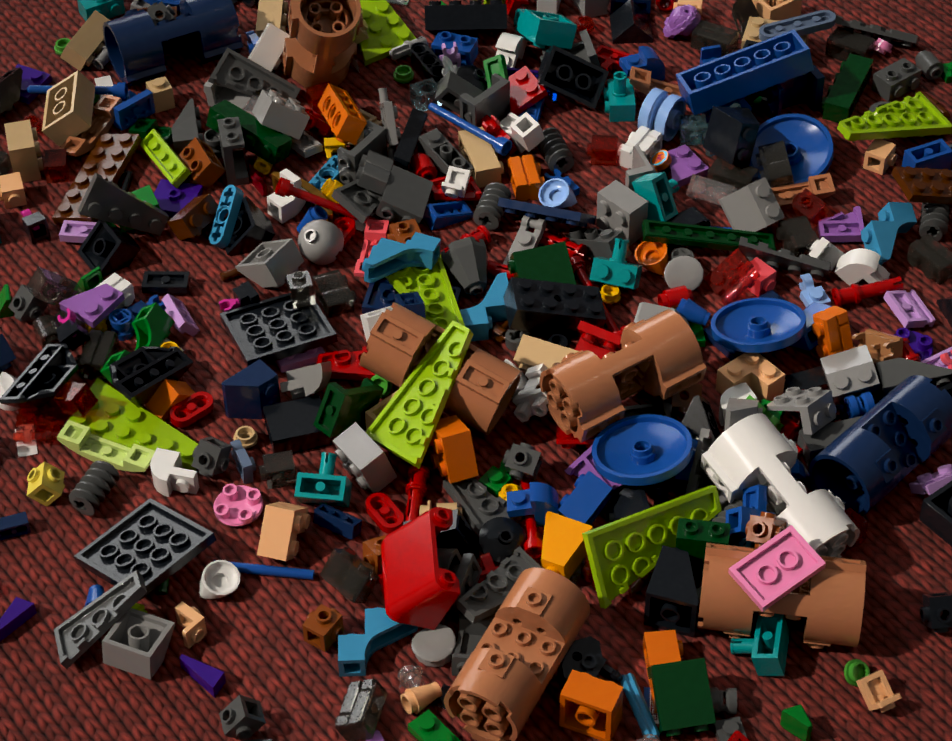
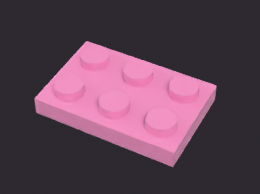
[728,525,826,612]

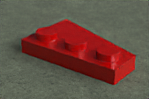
[317,346,376,381]

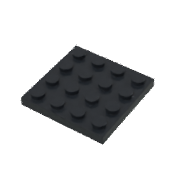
[220,287,338,367]
[74,498,216,601]

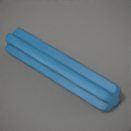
[620,673,660,741]

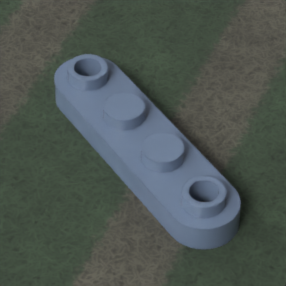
[759,10,836,41]

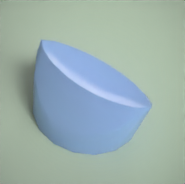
[538,178,577,209]

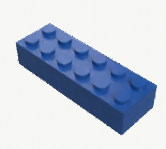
[676,29,814,116]

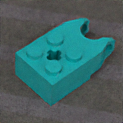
[513,9,577,50]

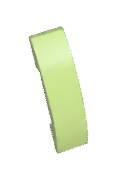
[57,420,155,472]

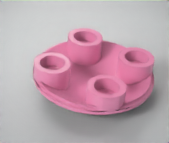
[213,484,263,527]

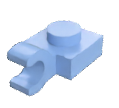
[799,273,831,308]

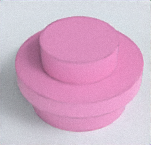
[873,38,893,55]

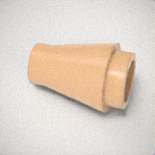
[400,682,442,714]

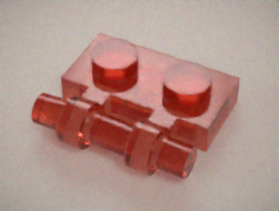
[704,248,761,306]
[13,407,67,444]

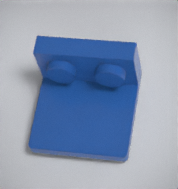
[113,89,156,131]

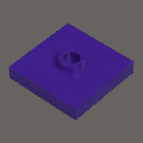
[154,179,203,217]

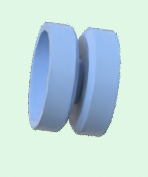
[637,87,686,142]

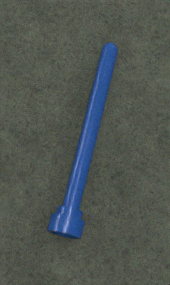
[27,82,128,99]
[428,103,512,156]

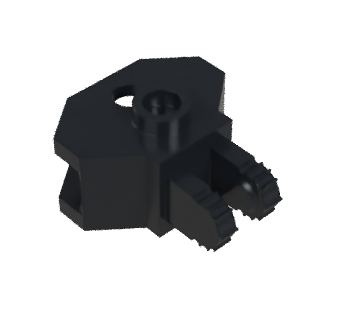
[558,636,623,689]

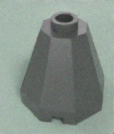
[440,237,488,296]

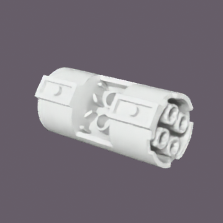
[700,413,860,558]

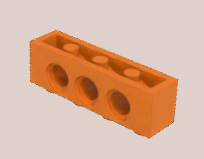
[317,83,367,145]

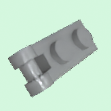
[503,215,547,265]

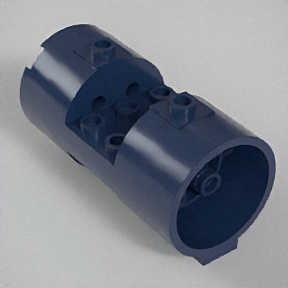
[103,0,243,87]
[805,375,952,518]

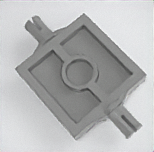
[378,88,401,161]

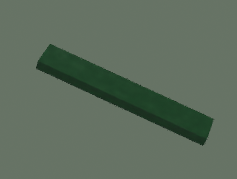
[642,219,776,252]

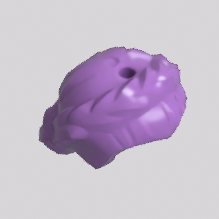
[663,4,701,38]

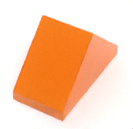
[146,379,195,421]

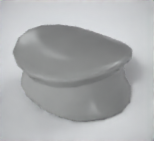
[664,256,704,291]
[411,624,456,667]

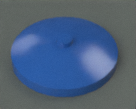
[748,113,834,188]
[711,297,806,353]
[592,414,693,486]

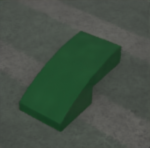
[128,118,173,146]

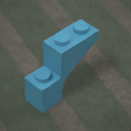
[861,202,917,266]
[362,232,441,283]
[460,272,509,341]
[338,607,418,677]

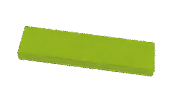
[140,128,192,188]

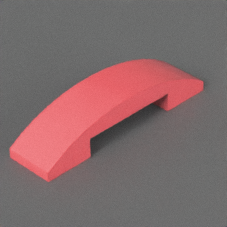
[354,219,389,277]

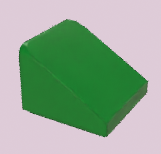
[76,266,103,293]
[0,284,14,318]
[780,704,813,741]

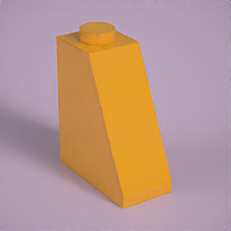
[541,511,593,579]

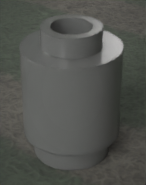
[915,50,944,80]

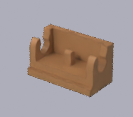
[850,328,903,363]

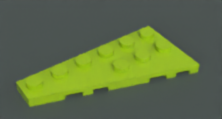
[359,0,416,66]
[837,92,952,141]
[385,255,465,329]
[366,320,474,469]
[69,378,198,471]
[582,485,722,609]

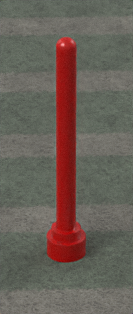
[275,177,376,223]
[570,255,619,332]
[521,478,543,560]

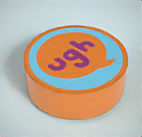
[649,150,672,171]

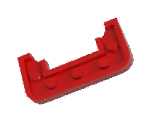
[381,507,460,630]

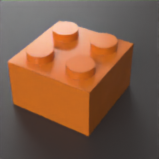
[429,415,479,484]
[559,669,624,741]

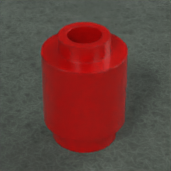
[410,153,437,180]
[657,285,693,309]

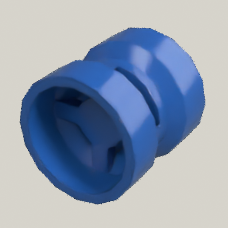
[109,308,135,341]
[844,392,875,419]

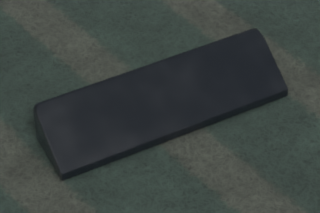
[394,108,428,170]

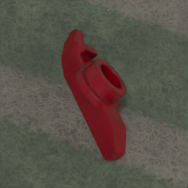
[247,165,268,197]

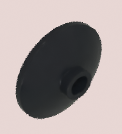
[457,64,488,92]
[478,517,528,565]

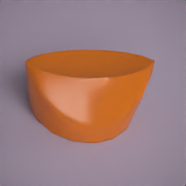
[634,241,668,275]

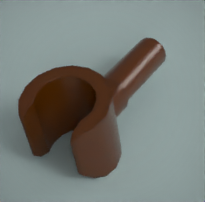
[492,320,509,343]

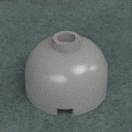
[298,219,344,265]

